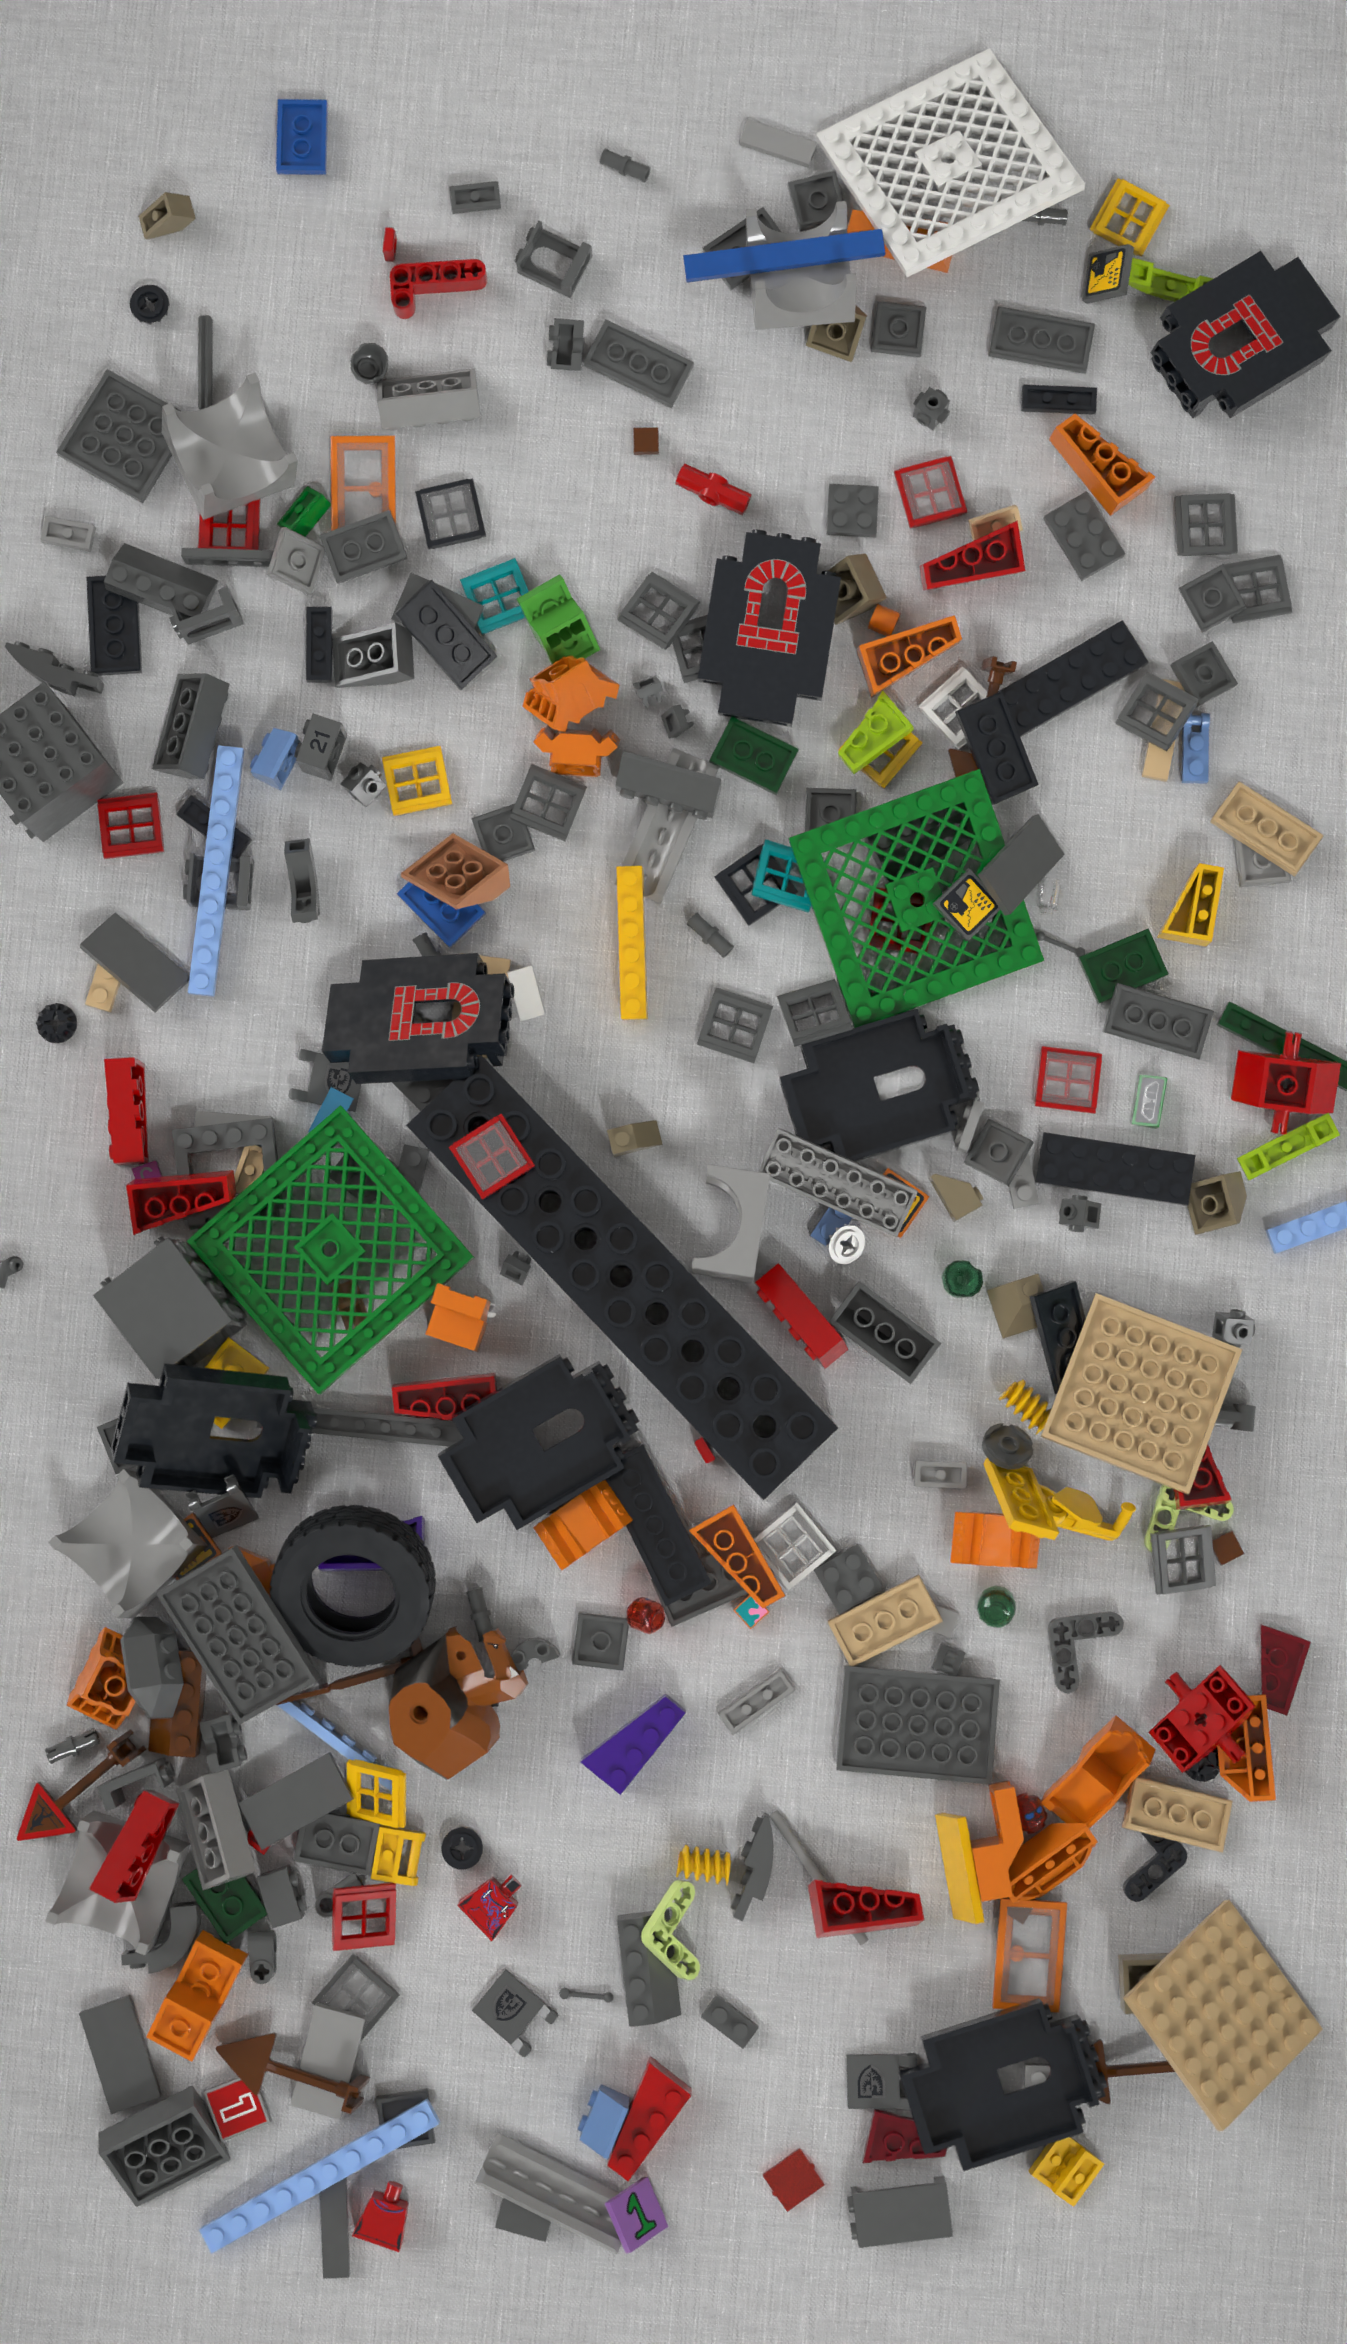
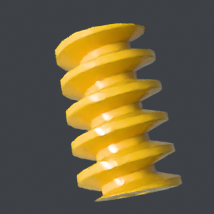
[998,1379,1051,1435]
[676,1845,731,1886]

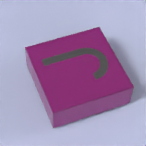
[132,1160,163,1179]

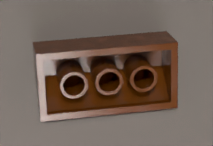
[148,1648,207,1757]

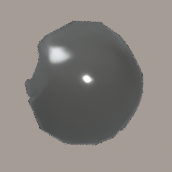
[350,343,388,384]

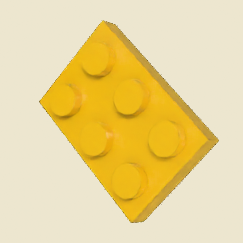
[205,1337,270,1429]

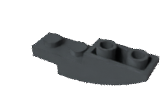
[5,641,104,697]
[730,1812,773,1921]

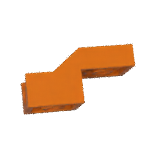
[425,1283,491,1352]
[1040,1715,1156,1829]
[970,1781,1024,1902]
[146,1930,248,2062]

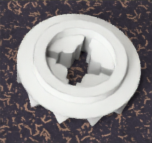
[826,1224,865,1264]

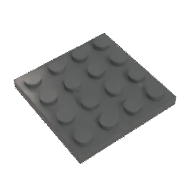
[56,369,181,504]

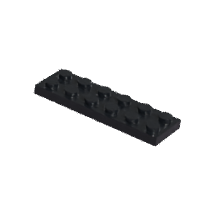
[998,620,1148,738]
[1036,1132,1196,1206]
[605,1444,712,1606]

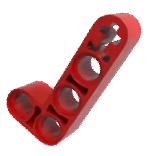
[390,259,488,319]

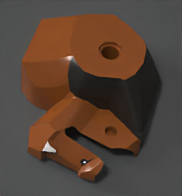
[389,1626,529,1780]

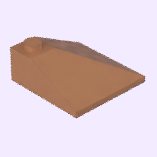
[401,833,511,909]

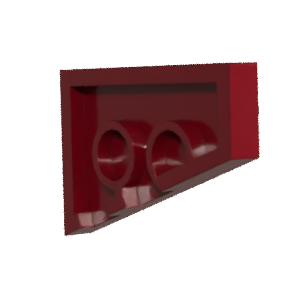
[1260,1624,1311,1716]
[862,2109,947,2163]

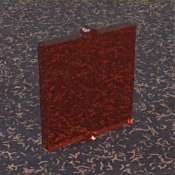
[762,2148,825,2212]

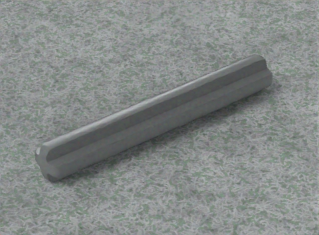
[198,315,213,410]

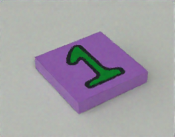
[605,2177,668,2253]

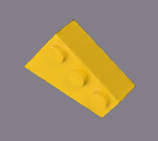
[1157,863,1224,947]

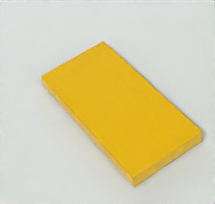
[935,1813,984,1924]

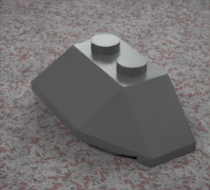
[120,1617,184,1719]

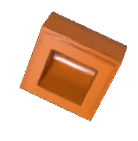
[868,604,901,636]

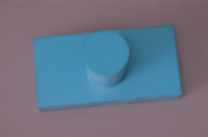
[308,1087,354,1132]

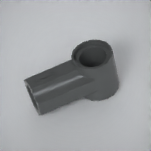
[1214,1404,1256,1432]
[315,1873,364,1918]

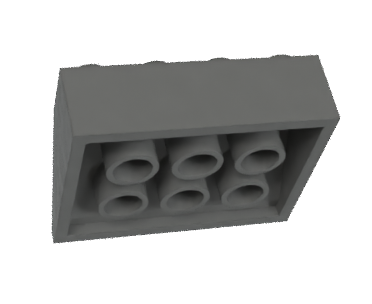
[98,2085,230,2207]

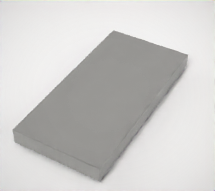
[290,2003,367,2119]

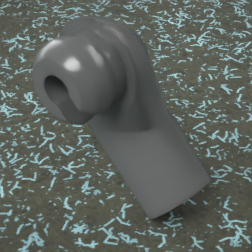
[0,1256,23,1289]

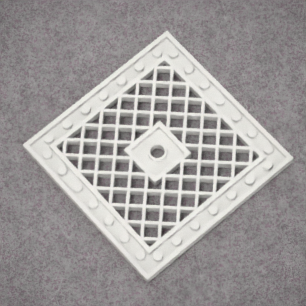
[816,48,1085,277]

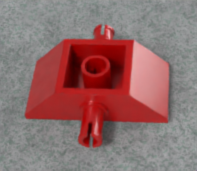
[1231,1031,1341,1134]
[1149,1665,1256,1773]

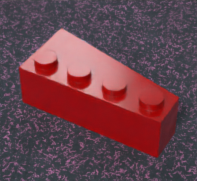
[919,520,1026,591]
[104,1057,149,1165]
[126,1170,237,1235]
[755,1263,848,1369]
[1173,1445,1232,1510]

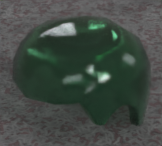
[941,1260,983,1298]
[977,1585,1016,1628]

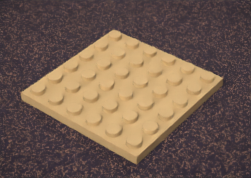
[1041,1293,1242,1495]
[1123,1900,1323,2131]

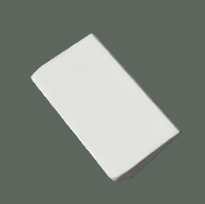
[507,965,545,1021]

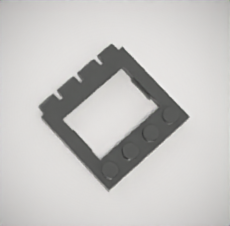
[172,1118,284,1230]

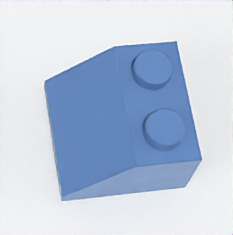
[250,728,301,791]
[577,2084,629,2159]

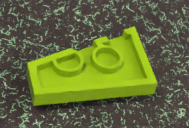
[838,691,914,774]

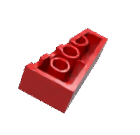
[391,1373,497,1421]
[89,1790,180,1903]
[808,1879,924,1938]
[607,2056,692,2181]

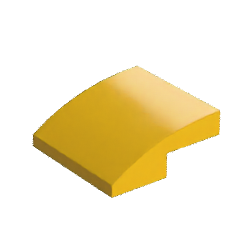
[1028,2137,1105,2207]

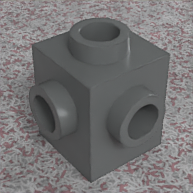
[913,387,950,431]
[341,762,386,807]
[1059,1195,1102,1233]
[1212,1309,1255,1348]

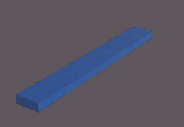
[683,229,885,283]

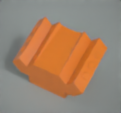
[522,656,620,733]
[533,725,620,777]
[533,1480,633,1571]
[950,1512,1040,1569]
[66,1627,136,1730]

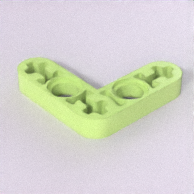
[1144,1485,1234,1552]
[641,1880,700,1980]

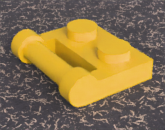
[371,1825,426,1886]

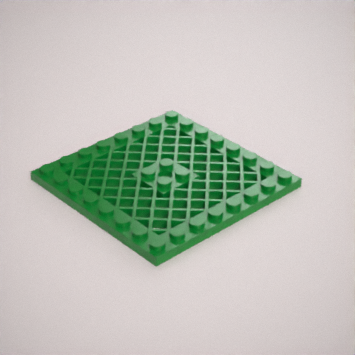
[788,769,1044,1028]
[187,1105,475,1395]

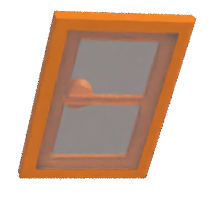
[331,436,396,531]
[992,1898,1067,2013]

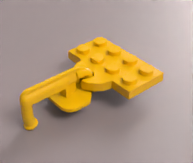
[983,1458,1136,1541]

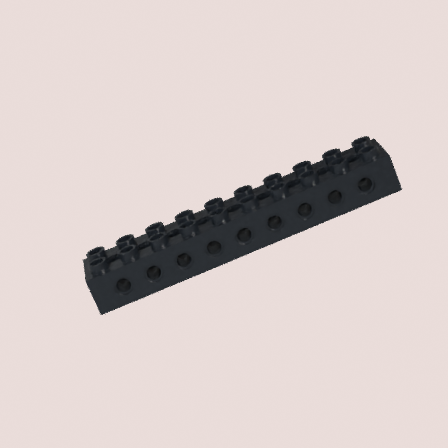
[406,1055,838,1500]

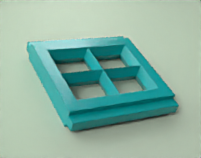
[460,558,529,635]
[751,839,811,913]

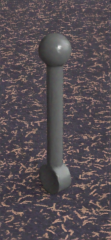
[1036,931,1085,958]
[559,1988,614,2003]

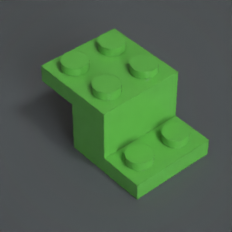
[517,574,600,665]

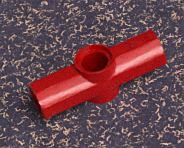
[675,463,752,516]

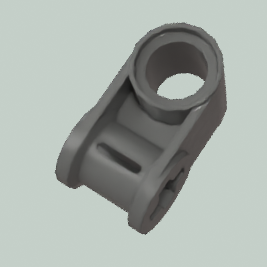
[247,1931,277,1984]

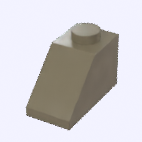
[138,192,196,240]
[607,1120,663,1157]
[928,1174,983,1222]

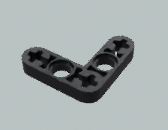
[1123,1832,1187,1902]

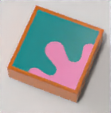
[733,1595,769,1629]

